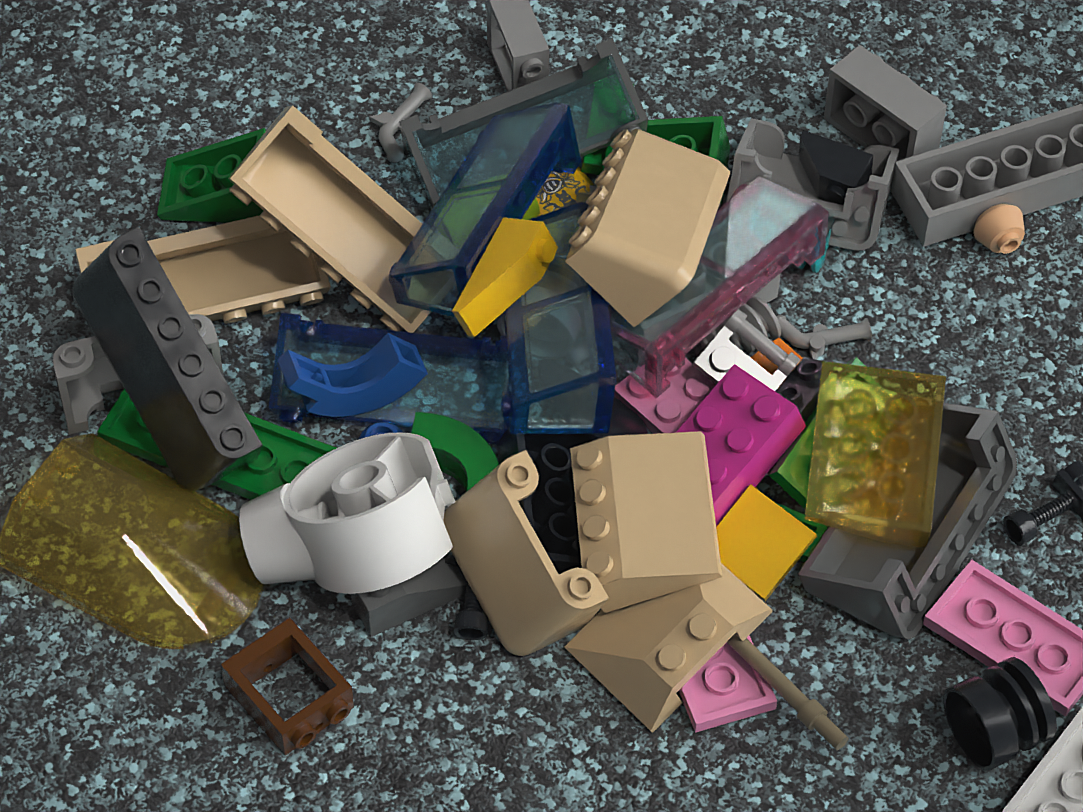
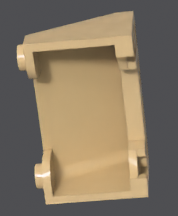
[443,450,609,656]

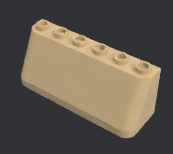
[228,105,473,335]
[565,129,730,327]
[75,216,331,324]

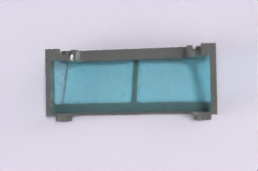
[399,38,648,214]

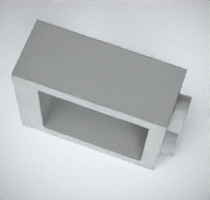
[487,0,549,92]

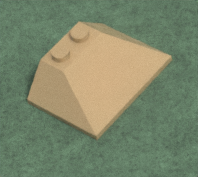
[564,563,773,733]

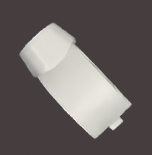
[239,432,455,594]

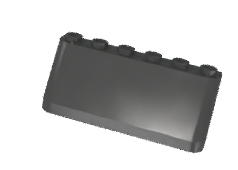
[798,398,1017,640]

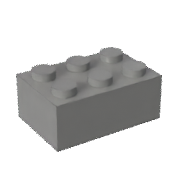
[824,45,947,161]

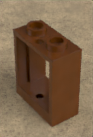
[221,617,354,756]

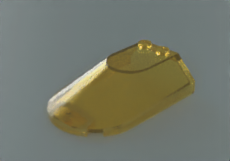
[0,433,264,649]

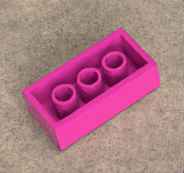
[676,364,806,527]

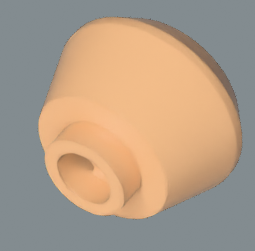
[973,204,1025,254]

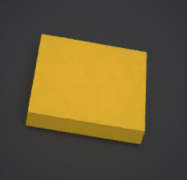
[716,484,817,602]

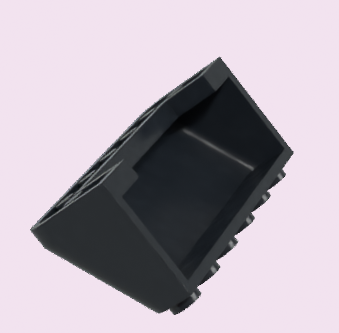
[73,226,263,491]

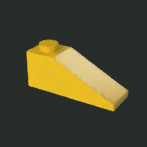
[452,217,558,337]

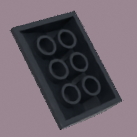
[497,417,593,574]

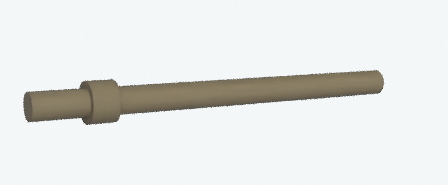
[727,634,849,750]

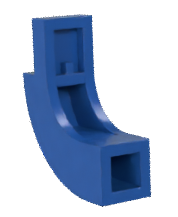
[278,333,428,417]

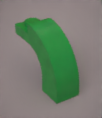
[411,412,499,492]

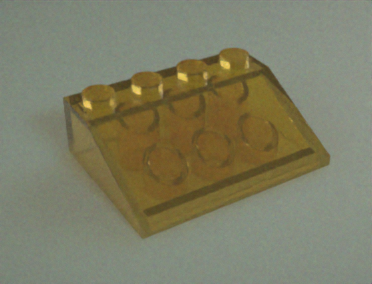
[804,361,946,548]

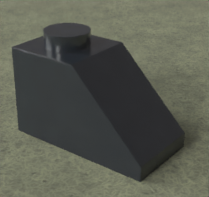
[799,130,873,205]

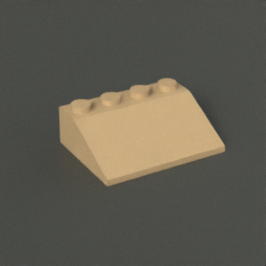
[570,431,723,613]

